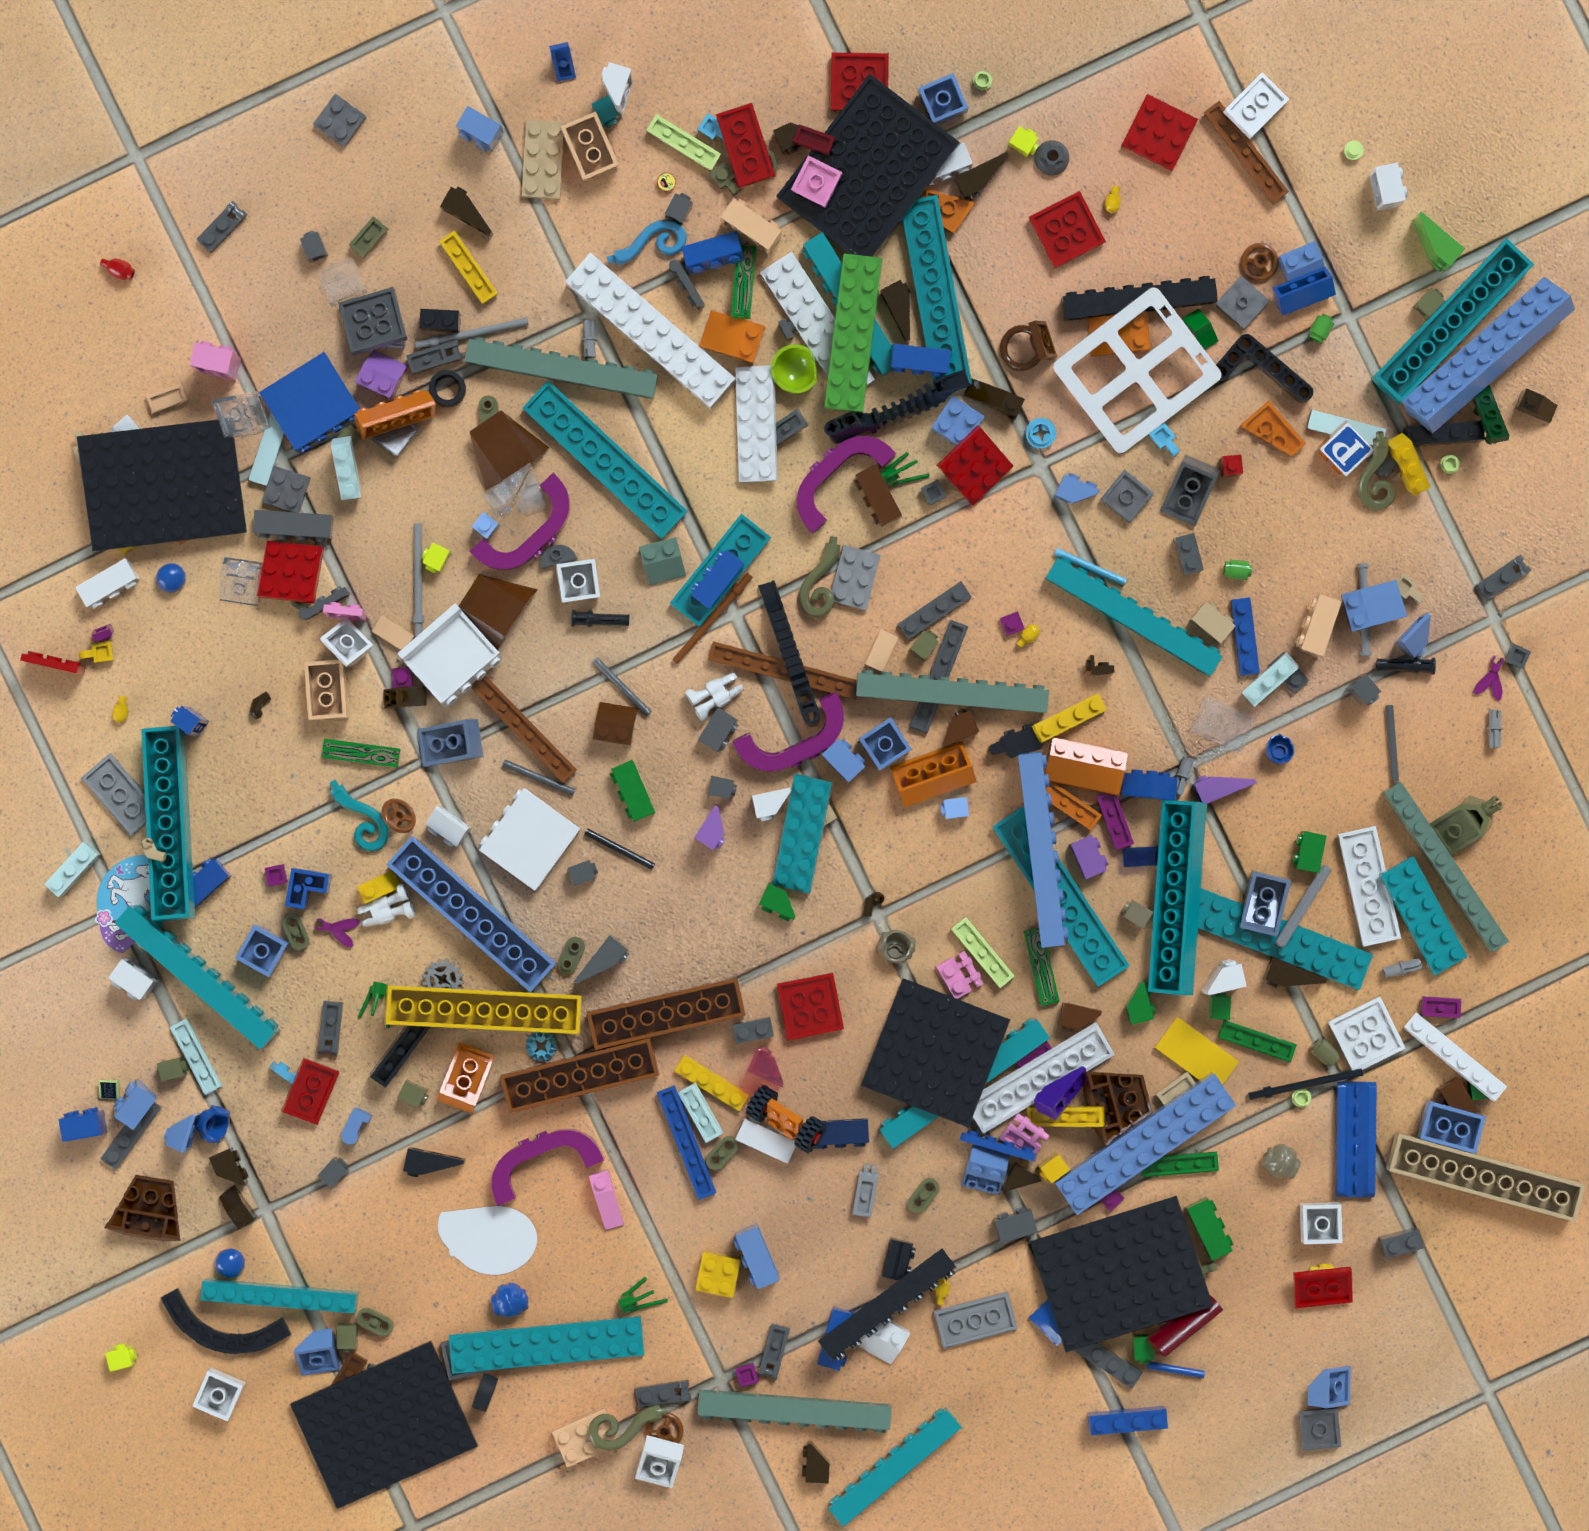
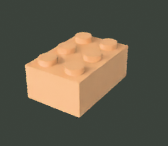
[560,111,619,182]
[721,198,781,256]
[1295,594,1342,658]
[304,660,349,721]
[552,1405,620,1467]

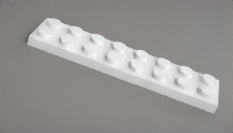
[760,252,875,385]
[973,1022,1115,1134]

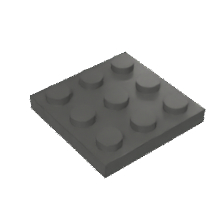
[338,287,408,356]

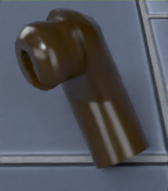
[250,691,271,719]
[863,892,885,917]

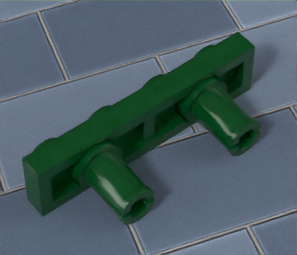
[1473,385,1510,445]

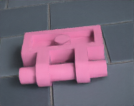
[936,950,983,999]
[999,1113,1049,1153]

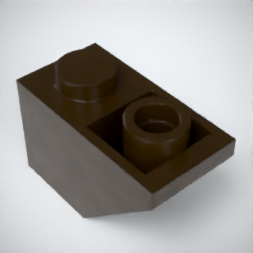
[773,122,800,155]
[383,686,427,709]
[209,1147,249,1185]
[802,1441,830,1484]

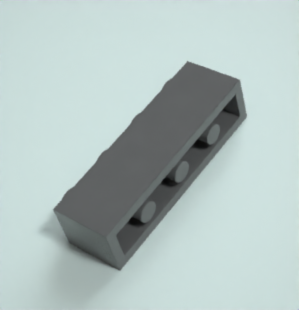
[253,510,334,543]

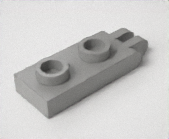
[852,1163,879,1217]

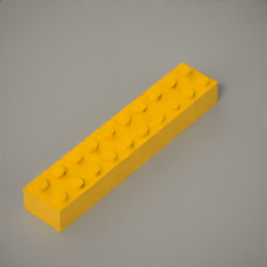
[385,985,582,1034]

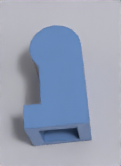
[341,1107,373,1145]

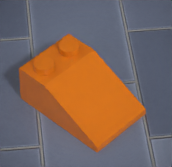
[699,310,765,365]
[1088,311,1150,357]
[437,1042,495,1114]

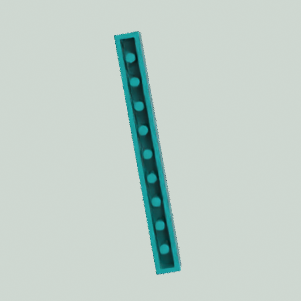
[1045,557,1223,677]
[879,1018,1050,1149]

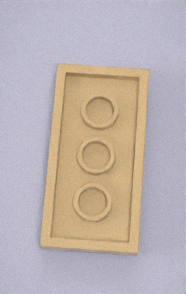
[522,120,565,200]

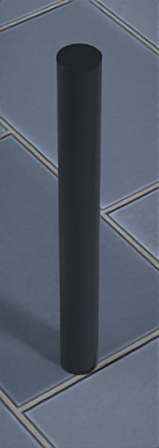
[584,828,655,870]

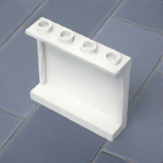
[397,603,502,707]
[479,788,581,891]

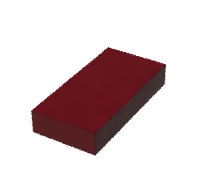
[793,124,835,156]

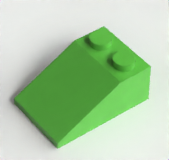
[1412,211,1465,272]

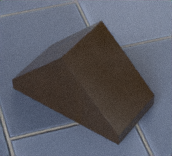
[1002,1163,1041,1192]

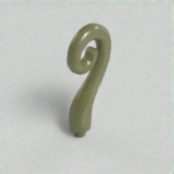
[1358,431,1396,510]
[799,536,840,618]
[588,1405,668,1451]

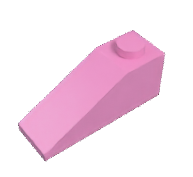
[589,1169,624,1230]

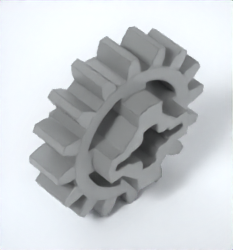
[422,958,464,989]

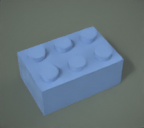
[1416,1100,1486,1154]
[734,1223,780,1290]

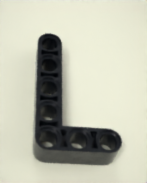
[1216,334,1314,403]

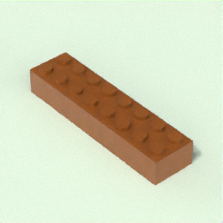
[586,977,746,1050]
[500,1037,660,1113]

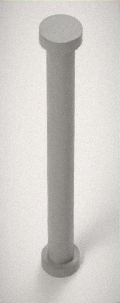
[1357,563,1372,656]

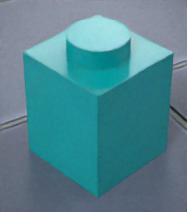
[592,95,620,128]

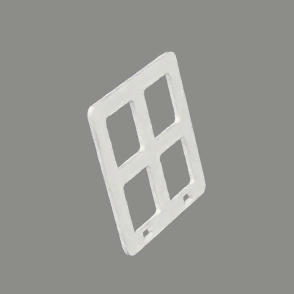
[1053,287,1221,453]

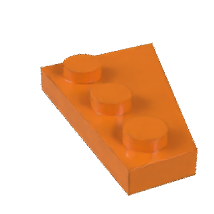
[919,188,975,235]
[1240,401,1306,456]

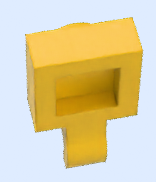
[79,641,114,663]

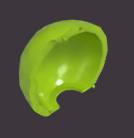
[771,344,818,393]

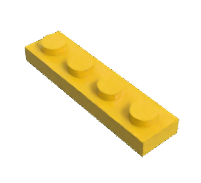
[439,230,498,305]
[1032,693,1107,743]
[674,1054,749,1111]
[1027,1106,1105,1127]

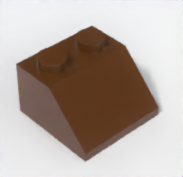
[593,702,638,746]

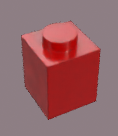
[1220,454,1243,477]

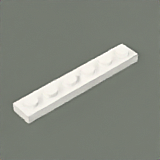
[1404,1012,1507,1102]

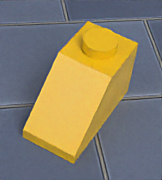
[357,870,401,904]

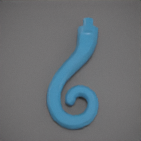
[607,220,687,266]

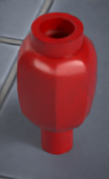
[100,258,135,280]

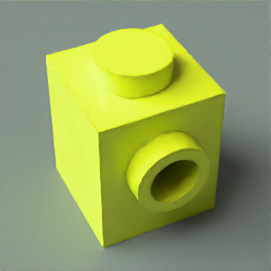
[1008,126,1039,157]
[421,542,451,573]
[105,1343,137,1372]

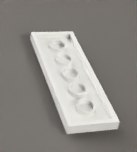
[735,365,778,483]
[1337,826,1401,947]

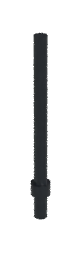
[1248,1068,1363,1100]

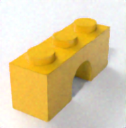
[1388,433,1431,496]

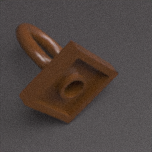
[1000,320,1057,371]

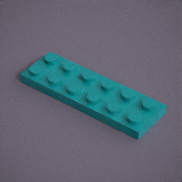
[670,513,771,627]
[773,774,833,894]
[1379,856,1468,975]

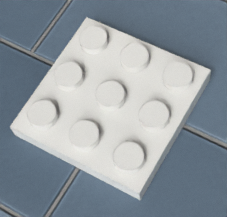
[1328,996,1405,1070]

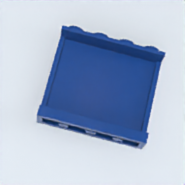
[259,352,360,453]

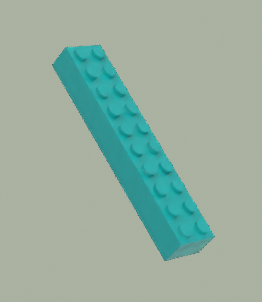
[1371,238,1534,405]
[141,726,195,922]
[1148,800,1207,995]
[115,905,281,1050]

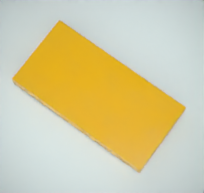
[1155,1016,1239,1085]

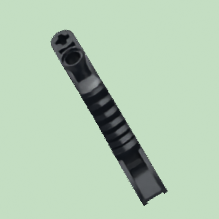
[824,370,971,444]
[758,580,821,727]

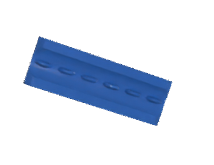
[1336,1081,1377,1197]

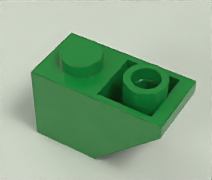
[759,883,795,922]
[1125,981,1156,1025]

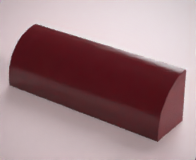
[1146,1295,1223,1357]

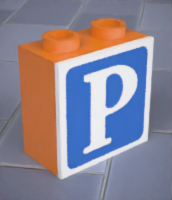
[1318,420,1374,476]

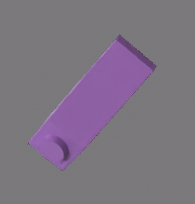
[1192,775,1257,804]

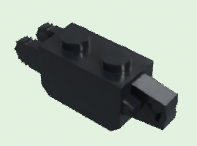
[989,723,1055,758]

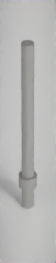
[415,317,529,349]
[413,523,424,638]

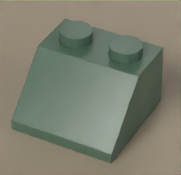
[639,537,686,585]

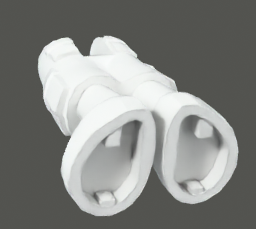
[685,673,744,722]
[357,884,415,927]

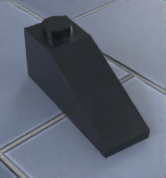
[403,1147,466,1177]

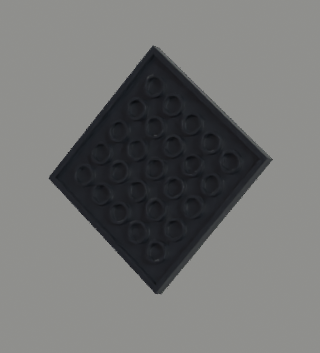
[861,978,1011,1128]

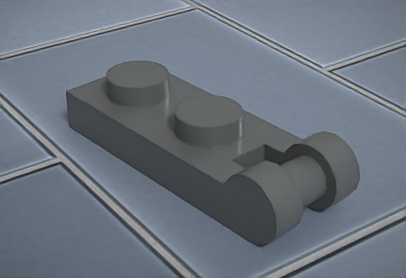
[197,201,247,253]
[669,260,705,310]
[406,340,464,374]
[1476,554,1531,601]
[299,586,351,620]
[318,1000,344,1056]
[758,1323,790,1380]
[635,1380,691,1408]

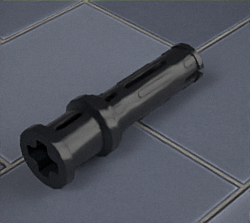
[571,610,629,627]
[1376,657,1436,675]

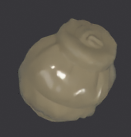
[878,930,916,964]
[1261,1144,1301,1179]

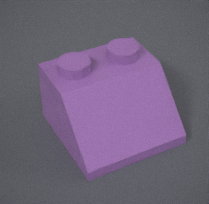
[355,350,408,400]
[694,805,726,850]

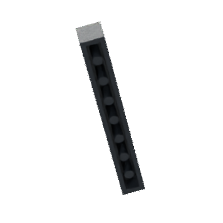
[1061,276,1218,321]
[818,1248,957,1361]

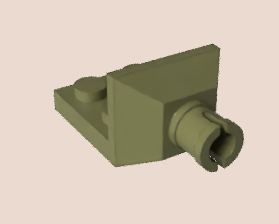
[1429,796,1503,856]

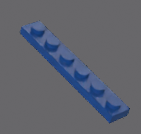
[657,1085,717,1200]

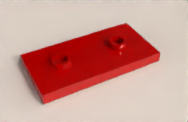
[716,103,776,188]

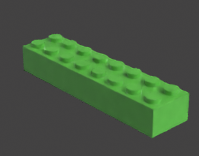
[824,253,883,413]

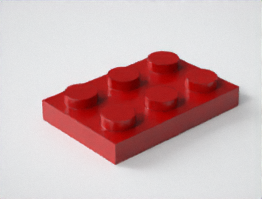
[20,651,86,675]
[281,1057,339,1125]
[1293,1266,1353,1309]

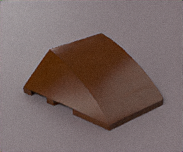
[469,410,549,490]
[458,574,538,651]
[1083,1071,1153,1146]
[104,1175,181,1242]

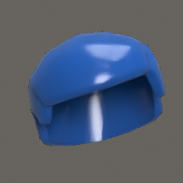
[156,563,186,593]
[1265,734,1294,764]
[215,1248,245,1278]

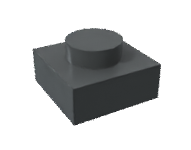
[778,319,796,341]
[921,480,946,506]
[1505,644,1531,669]

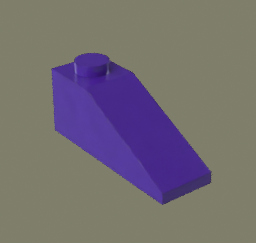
[1034,1066,1086,1120]

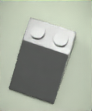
[1160,455,1220,526]
[574,935,629,984]

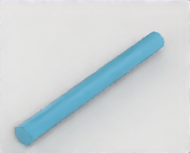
[1054,548,1127,586]

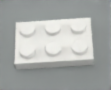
[1223,72,1289,139]

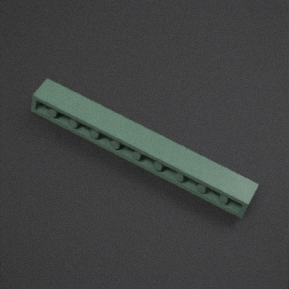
[465,337,658,400]
[855,670,1049,713]
[1382,782,1509,952]
[698,1389,892,1433]

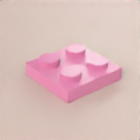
[791,156,843,208]
[323,602,366,622]

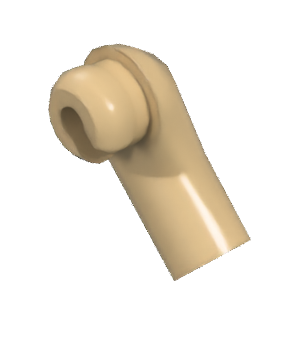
[142,838,166,862]

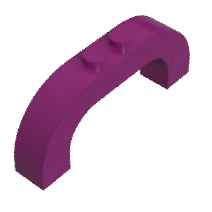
[797,436,896,534]
[470,472,570,570]
[733,691,844,771]
[491,1128,605,1206]

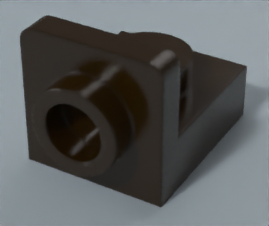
[1086,655,1115,675]

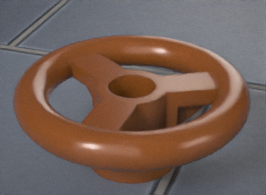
[1241,243,1279,281]
[382,798,416,833]
[645,1412,684,1444]

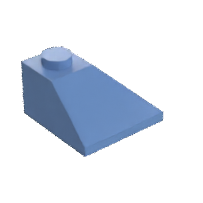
[1395,613,1431,658]
[164,1112,200,1153]
[294,1328,340,1376]
[1307,1366,1351,1408]

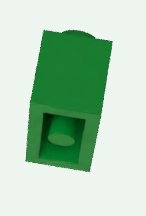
[1292,831,1327,873]

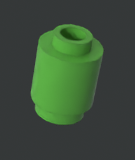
[1309,314,1334,344]
[1223,559,1252,580]

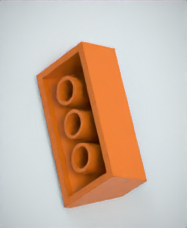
[354,390,436,440]
[1045,737,1128,796]
[890,741,977,807]

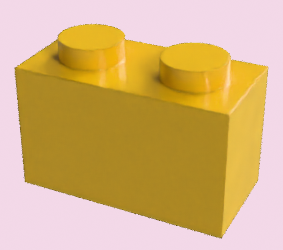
[1038,1151,1070,1183]

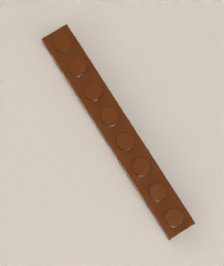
[708,641,857,700]
[471,675,577,783]

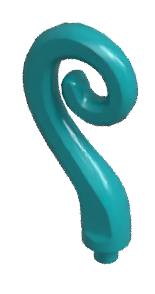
[329,779,389,852]

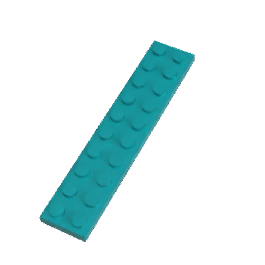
[903,195,972,389]
[522,380,688,539]
[992,806,1130,987]
[1198,888,1373,990]
[449,1316,644,1374]

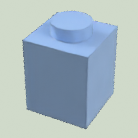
[472,512,500,540]
[940,797,969,819]

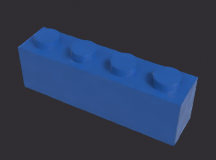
[1088,1406,1168,1435]

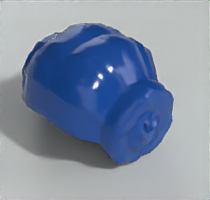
[196,1105,230,1144]
[491,1283,529,1317]

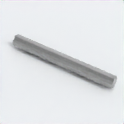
[1275,865,1331,948]

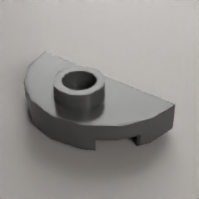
[540,545,578,569]

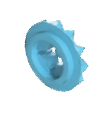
[1026,418,1056,449]
[526,1032,557,1061]

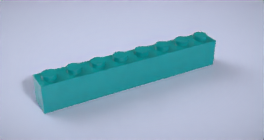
[802,232,894,377]
[201,1278,359,1313]
[828,1407,962,1527]

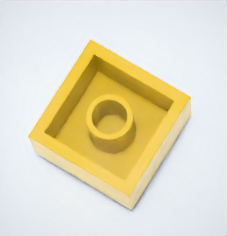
[695,1250,741,1298]

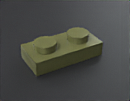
[349,216,389,258]

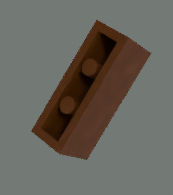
[854,464,902,527]

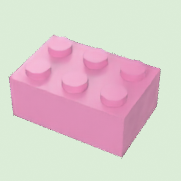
[190,341,241,381]

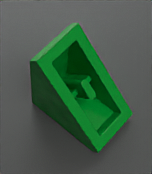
[1182,309,1219,350]

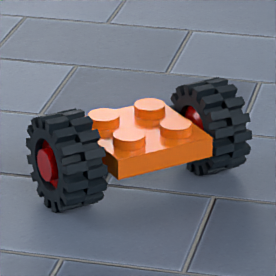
[746,1085,827,1154]

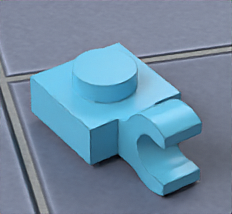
[697,113,724,142]
[1149,423,1180,457]
[269,1060,297,1085]

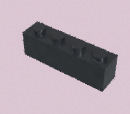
[1403,421,1485,447]
[370,1025,430,1088]

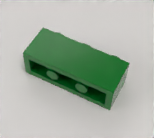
[610,760,656,822]
[1186,1197,1234,1261]

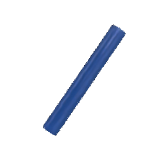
[1147,1361,1205,1378]

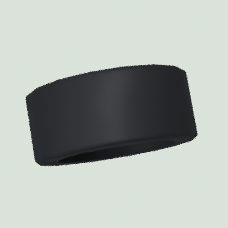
[429,370,466,407]
[472,1373,498,1412]

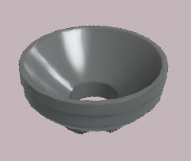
[1034,140,1069,176]

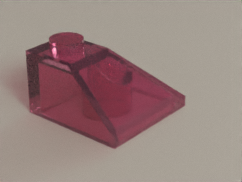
[747,1047,784,1087]

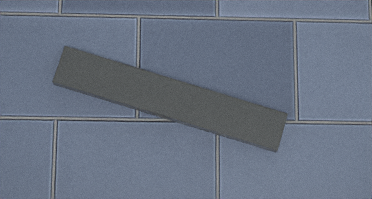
[909,620,968,734]

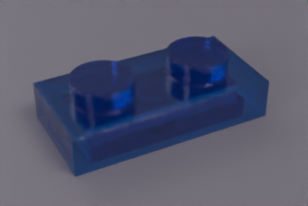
[1122,846,1159,867]

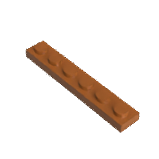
[1203,101,1289,204]

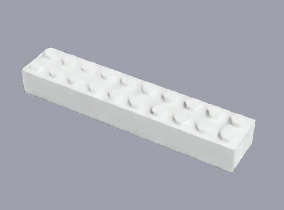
[565,253,736,410]

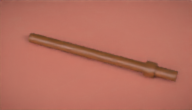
[672,572,753,664]

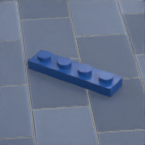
[1230,597,1260,676]
[960,1130,1038,1162]

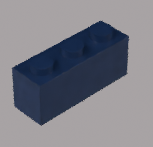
[816,1118,869,1149]

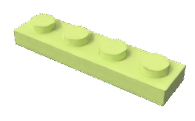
[646,114,721,172]
[951,917,1014,988]

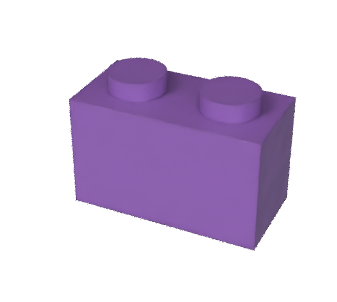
[1070,835,1108,879]

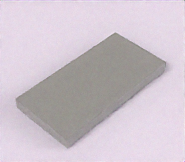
[81,753,146,836]
[933,1291,1018,1349]

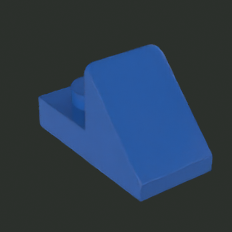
[549,42,576,82]

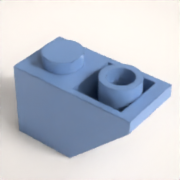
[1054,473,1100,505]

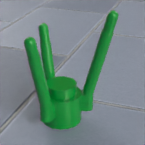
[881,452,930,487]
[358,981,390,1029]
[618,1277,668,1313]

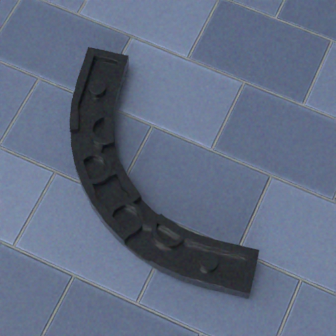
[161,1288,292,1354]

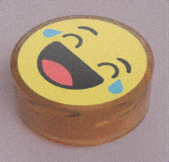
[657,172,676,193]

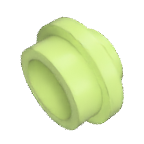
[973,71,992,91]
[1344,141,1364,160]
[1440,455,1460,474]
[1292,1089,1311,1107]

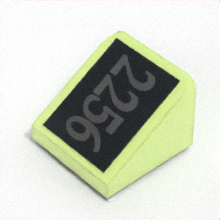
[99,1079,120,1099]

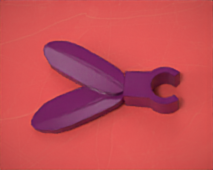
[1474,655,1504,700]
[314,918,360,947]

